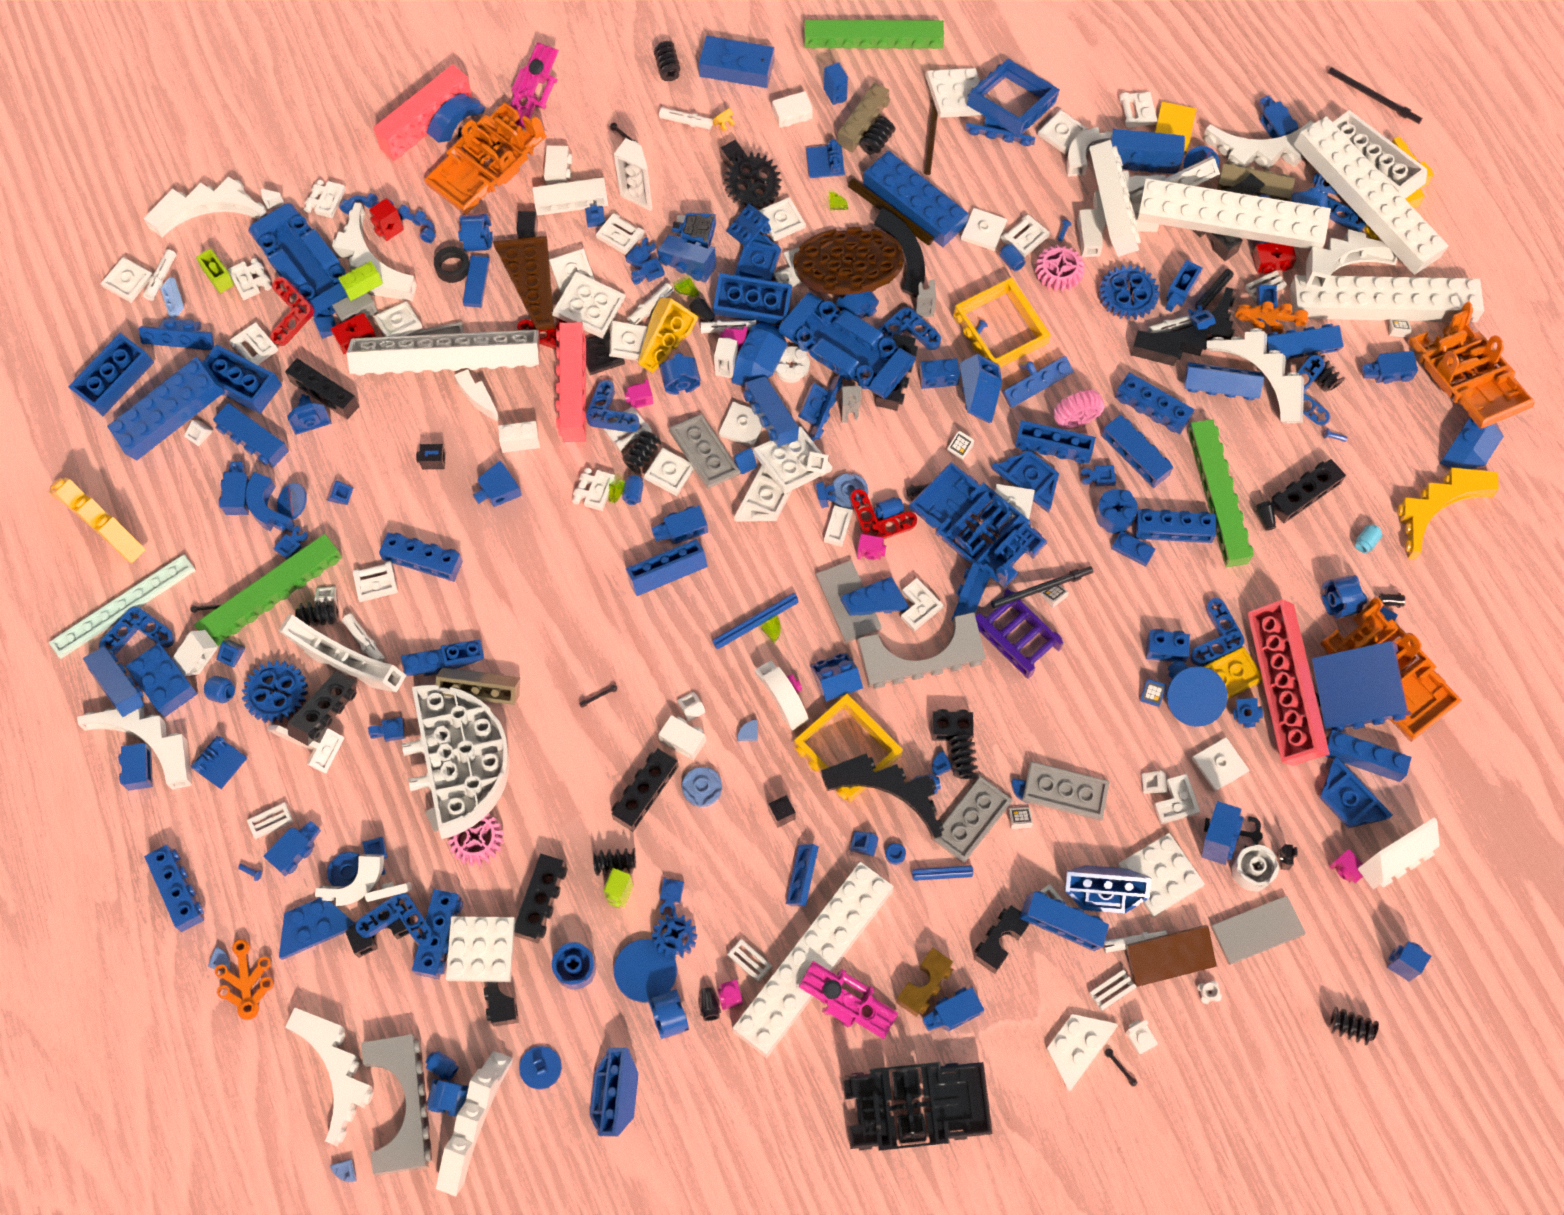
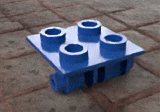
[806,139,845,178]
[726,204,771,248]
[191,736,247,789]

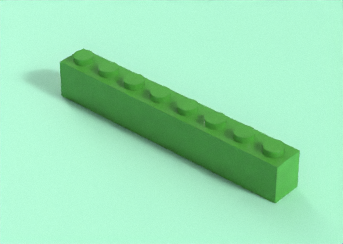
[805,20,944,49]
[1188,419,1254,568]
[193,534,342,646]

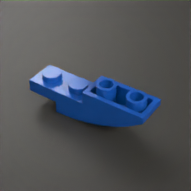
[401,639,484,676]

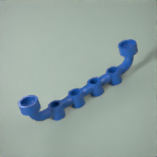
[339,193,436,244]

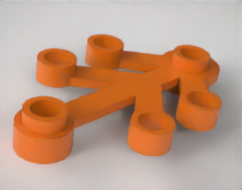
[1235,302,1309,334]
[214,939,274,1020]

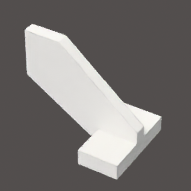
[267,725,344,773]

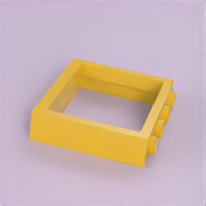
[953,277,1051,368]
[794,694,903,803]

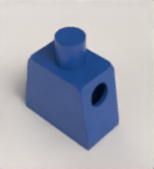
[472,460,522,507]

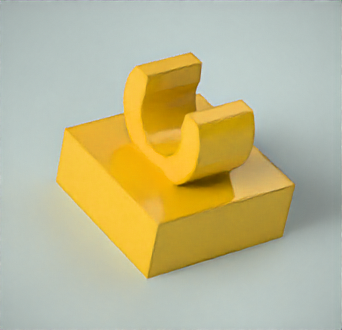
[712,108,734,131]

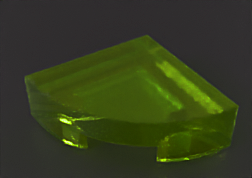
[829,192,848,211]
[674,278,699,297]
[609,480,624,503]
[761,616,781,643]

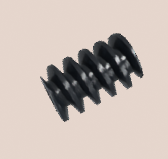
[654,41,681,81]
[859,116,896,155]
[1303,351,1345,392]
[622,431,661,474]
[295,600,339,626]
[949,735,979,779]
[593,848,636,876]
[1330,1006,1379,1046]

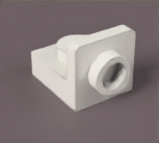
[1126,1019,1158,1055]

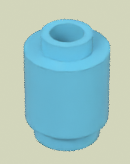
[1354,524,1383,554]

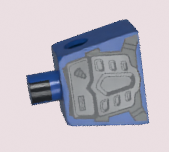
[672,213,716,249]

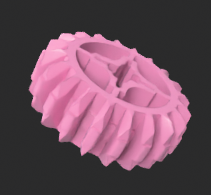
[1035,244,1085,292]
[1053,389,1105,429]
[448,813,504,866]

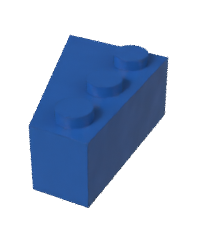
[657,234,716,283]

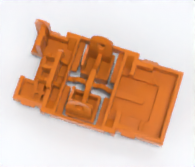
[424,102,547,215]
[1408,301,1535,429]
[1320,596,1462,742]

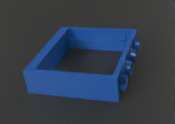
[967,59,1060,136]

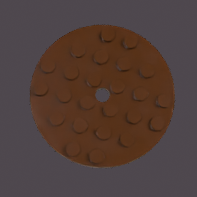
[793,227,904,295]

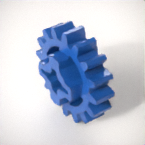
[652,913,698,960]

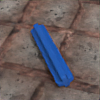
[912,865,973,881]

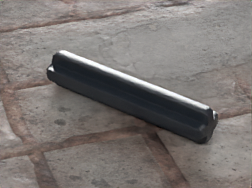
[1195,269,1234,310]

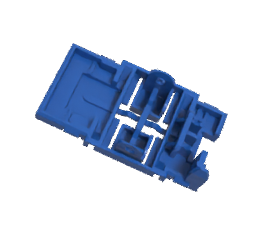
[909,462,1047,588]

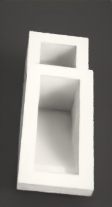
[454,369,499,421]

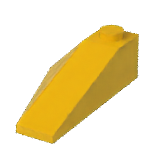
[637,298,698,373]

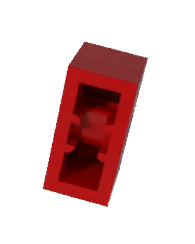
[369,198,404,242]
[1252,243,1297,273]
[330,313,376,354]

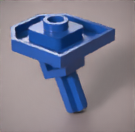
[287,394,332,435]

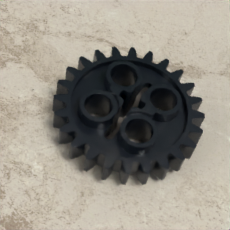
[723,152,782,209]

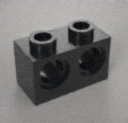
[932,709,974,742]

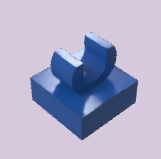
[585,205,605,228]
[816,482,837,508]

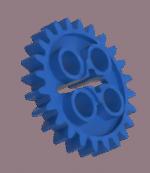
[1099,264,1160,320]
[242,660,308,724]

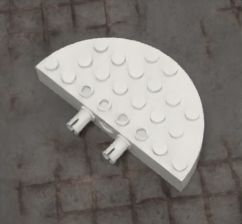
[402,685,509,839]

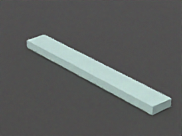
[49,554,196,659]

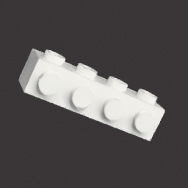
[533,178,608,216]

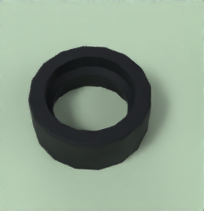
[434,246,470,283]

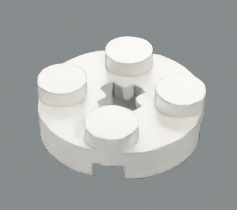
[774,346,810,383]

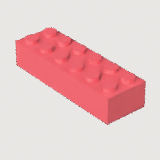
[373,64,472,161]
[556,322,586,442]

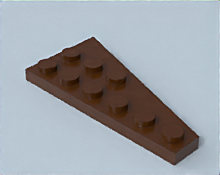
[493,236,555,330]

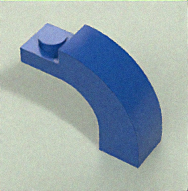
[426,93,485,143]
[246,472,295,532]

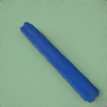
[712,593,799,649]

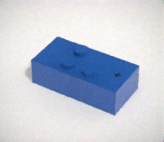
[699,36,775,88]
[1110,129,1185,174]
[713,273,792,325]
[68,333,154,417]
[203,344,282,414]

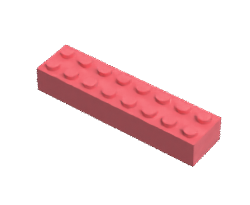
[1247,599,1329,766]

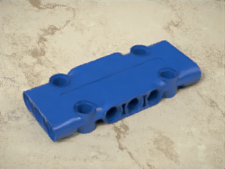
[248,203,348,318]
[778,292,915,399]

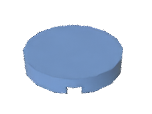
[830,473,869,510]
[682,767,722,807]

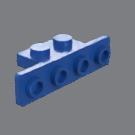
[965,117,1036,146]
[139,318,214,350]
[798,375,843,441]
[951,562,990,622]

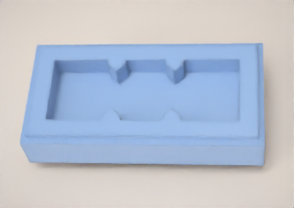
[160,277,184,319]

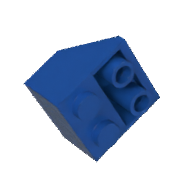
[810,653,863,701]

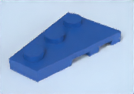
[840,577,910,616]

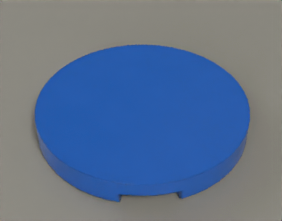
[1166,666,1228,727]
[614,939,677,1003]

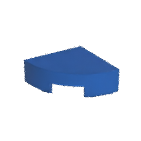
[932,750,952,777]
[1011,778,1027,803]

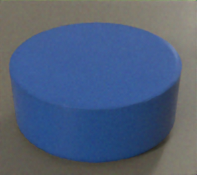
[885,843,906,865]

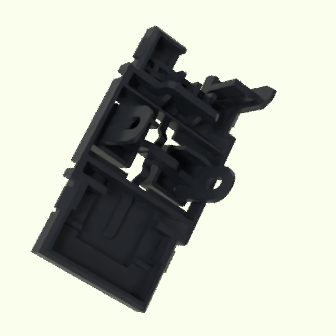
[842,1062,993,1151]

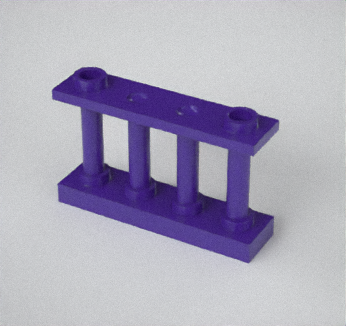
[975,588,1064,679]

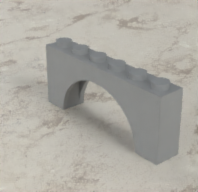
[857,613,986,689]
[361,1034,432,1176]

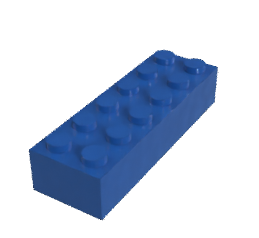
[863,150,969,247]
[107,356,226,461]

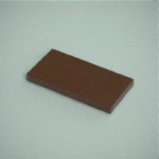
[1126,925,1217,987]

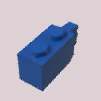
[1259,96,1299,139]
[1165,260,1203,312]
[1361,351,1418,384]
[219,462,249,515]
[651,505,708,544]
[263,821,321,877]
[922,987,985,1032]

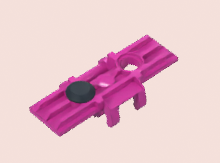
[510,42,559,128]
[798,961,898,1039]

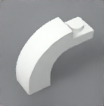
[1066,127,1112,177]
[754,660,809,731]
[315,854,384,906]

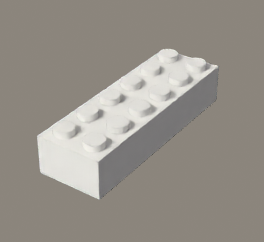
[1333,110,1427,199]
[1089,140,1141,257]

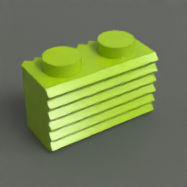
[196,249,234,293]
[339,261,383,301]
[603,868,634,908]

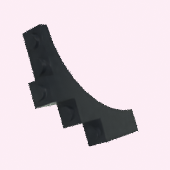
[1131,287,1235,366]
[820,753,944,840]

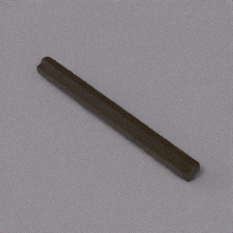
[848,178,934,245]

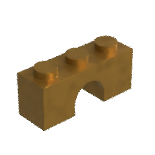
[896,947,954,1017]

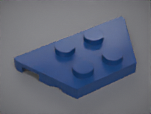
[734,233,781,281]
[991,450,1059,513]
[1319,757,1393,828]
[279,897,355,960]

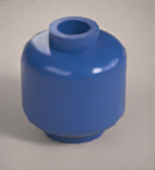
[204,676,235,704]

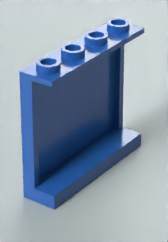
[1312,641,1411,732]

